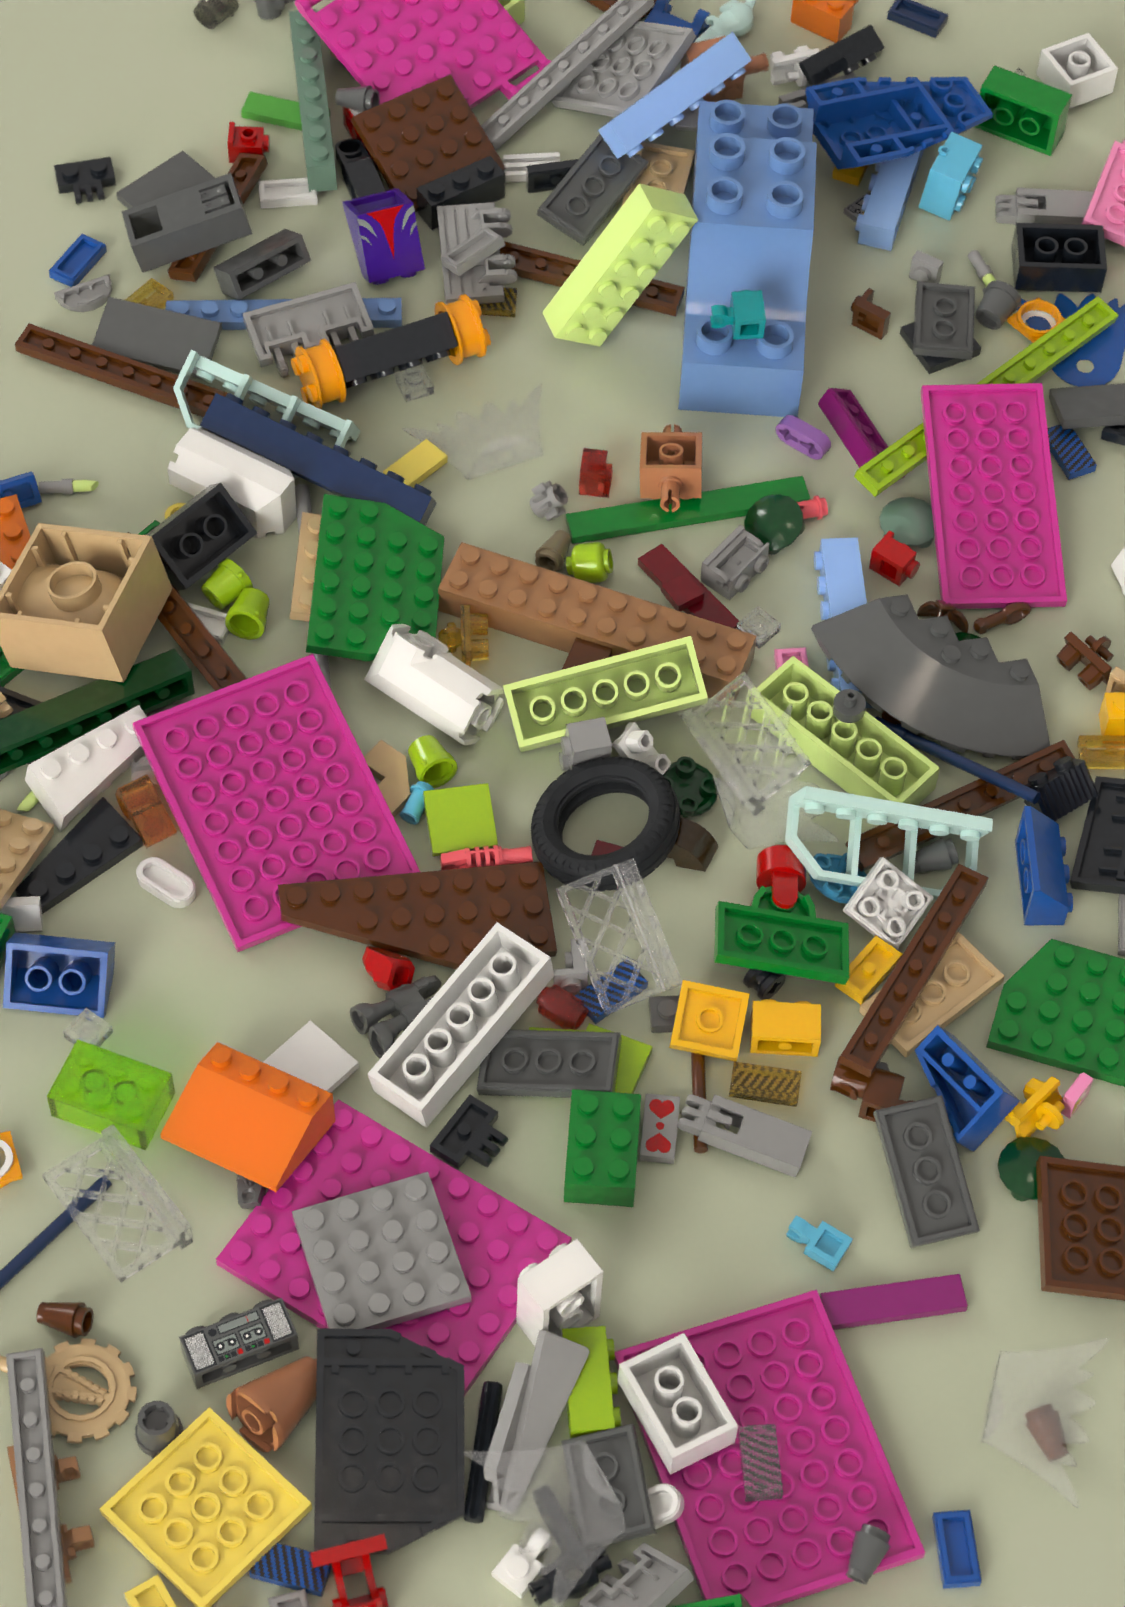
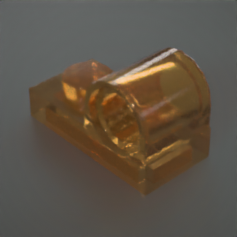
[115,774,177,849]

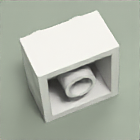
[1037,33,1118,109]

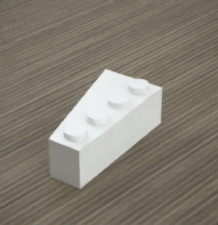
[25,705,147,832]

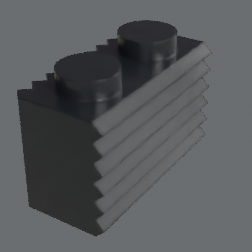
[1024,756,1098,822]

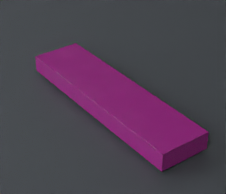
[820,1274,968,1330]

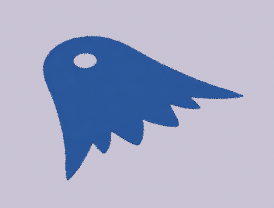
[1017,293,1125,387]

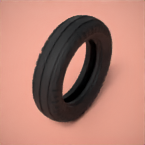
[531,757,680,892]

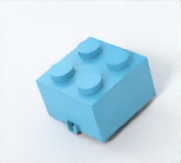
[918,132,983,221]

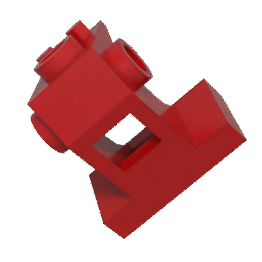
[309,1534,389,1607]

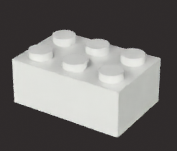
[516,1239,603,1346]
[618,1333,738,1475]

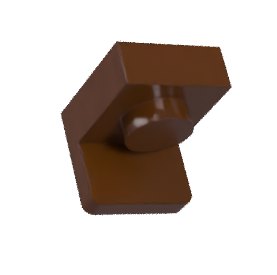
[851,288,891,340]

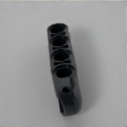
[335,138,386,199]

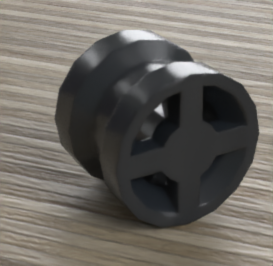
[743,969,786,1000]

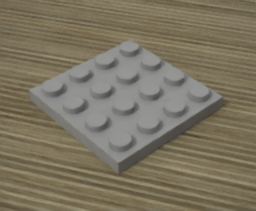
[551,21,697,117]
[292,1172,471,1329]

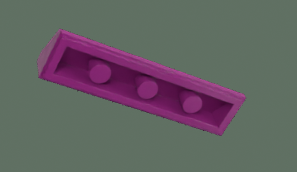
[818,388,906,479]

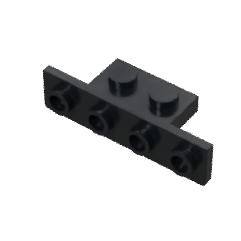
[799,25,885,86]

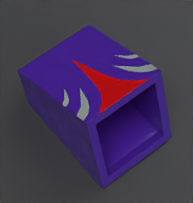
[342,188,425,285]

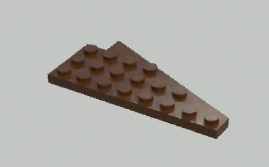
[278,862,557,970]

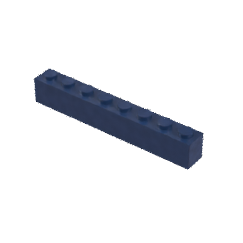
[200,393,437,526]

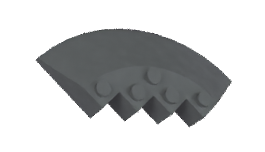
[811,594,1050,760]

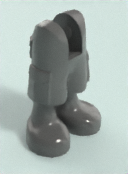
[350,975,441,1058]

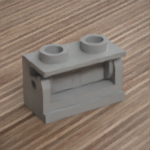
[700,525,770,600]

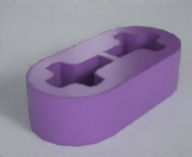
[775,415,831,460]

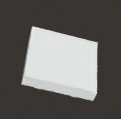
[842,857,934,950]
[263,1020,359,1093]

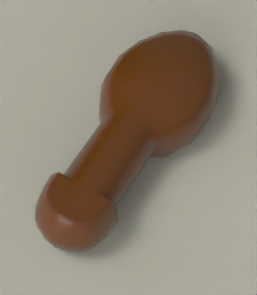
[973,602,1031,634]

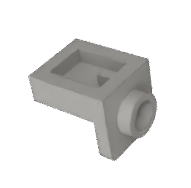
[553,938,588,994]

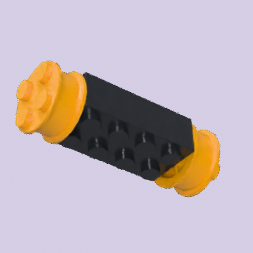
[291,294,491,409]

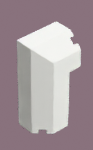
[167,428,297,538]
[364,624,504,746]

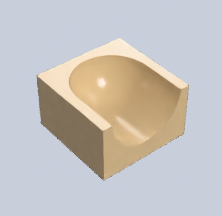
[0,523,172,683]

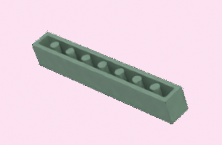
[289,9,337,192]

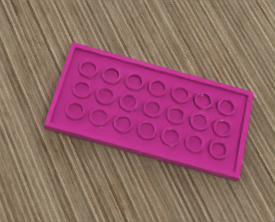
[920,383,1067,609]

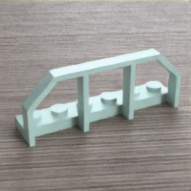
[173,350,361,478]
[785,786,993,900]

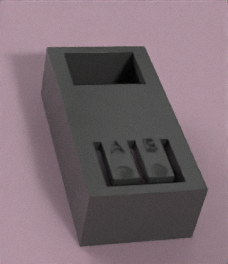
[121,173,252,273]

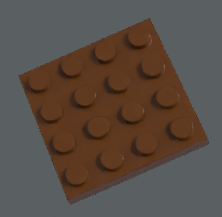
[351,74,506,213]
[1036,1156,1125,1301]

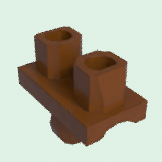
[1056,632,1114,690]

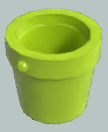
[201,558,253,610]
[225,588,270,640]
[408,735,458,788]

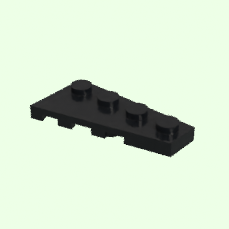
[15,797,144,914]

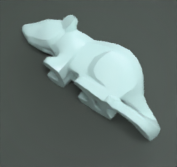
[695,0,757,43]

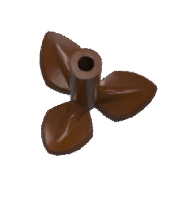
[917,600,969,633]

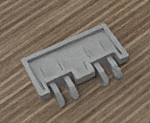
[437,202,517,304]
[242,282,374,378]
[578,1542,694,1607]

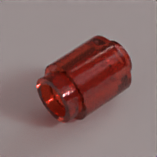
[536,984,589,1030]

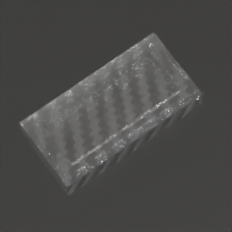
[738,1424,783,1501]

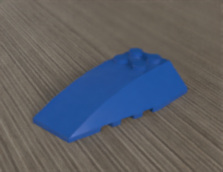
[805,77,993,170]

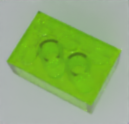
[47,1039,175,1150]

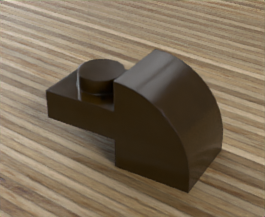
[667,817,719,872]

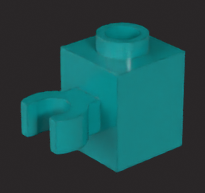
[710,290,766,340]

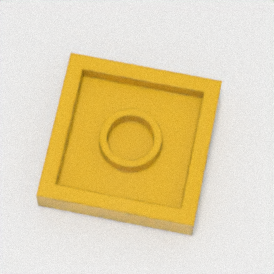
[669,980,750,1062]

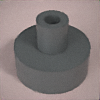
[833,689,866,723]

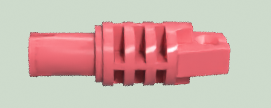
[440,845,533,870]

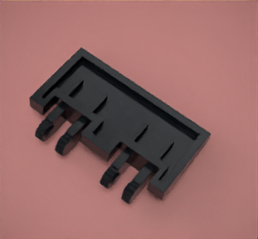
[1070,776,1125,894]

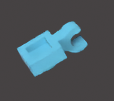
[786,1216,853,1272]

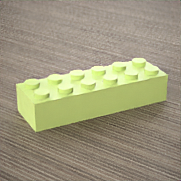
[542,183,698,346]
[503,636,708,752]
[748,656,940,805]

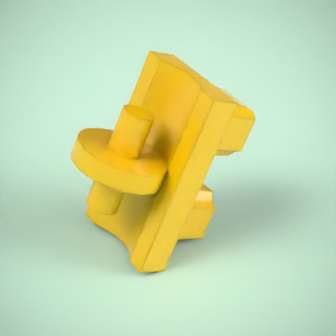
[1004,1076,1065,1138]

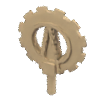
[0,1338,137,1444]

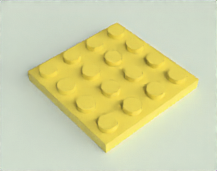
[100,1407,313,1607]

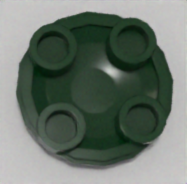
[744,494,805,555]
[663,756,719,817]
[998,1137,1065,1201]

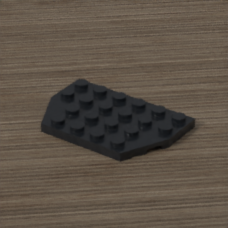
[314,1329,465,1554]

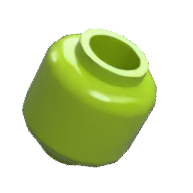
[566,542,613,583]

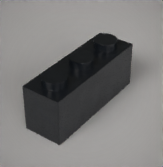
[417,156,505,230]

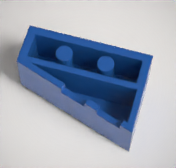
[914,1025,1020,1152]

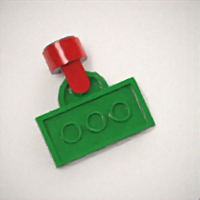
[714,844,849,985]

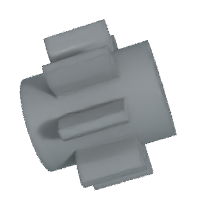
[530,481,568,521]

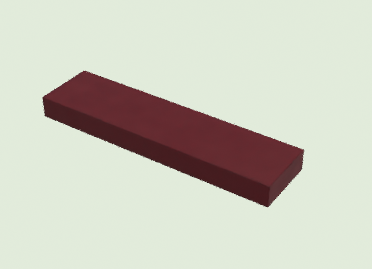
[637,544,741,630]

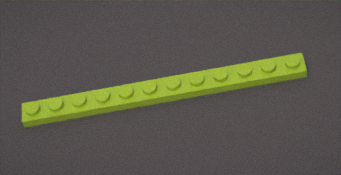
[854,296,1119,497]

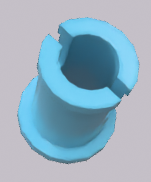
[400,781,434,825]

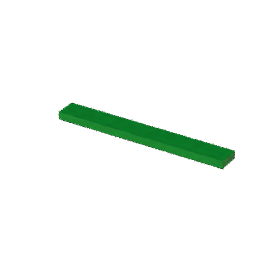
[566,476,811,544]

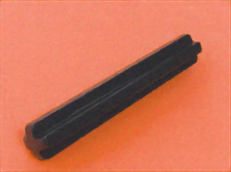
[464,1381,502,1523]

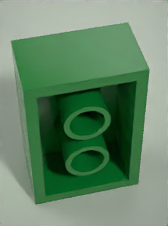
[974,65,1072,156]
[563,1089,641,1207]

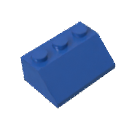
[1015,806,1073,926]
[3,932,116,1018]

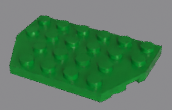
[306,494,444,661]
[986,939,1125,1087]

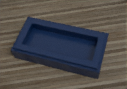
[887,0,948,38]

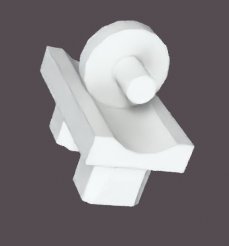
[770,45,820,87]
[612,722,671,775]

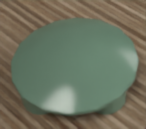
[879,497,935,548]

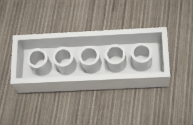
[368,922,554,1128]

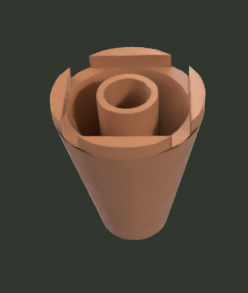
[226,1356,317,1453]

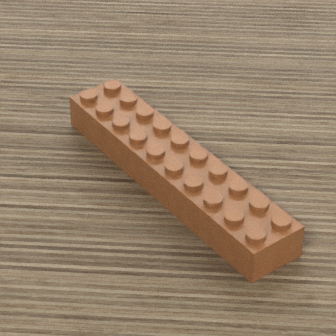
[438,542,757,706]

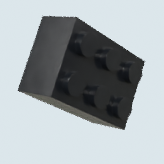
[1011,223,1107,293]
[146,483,257,591]

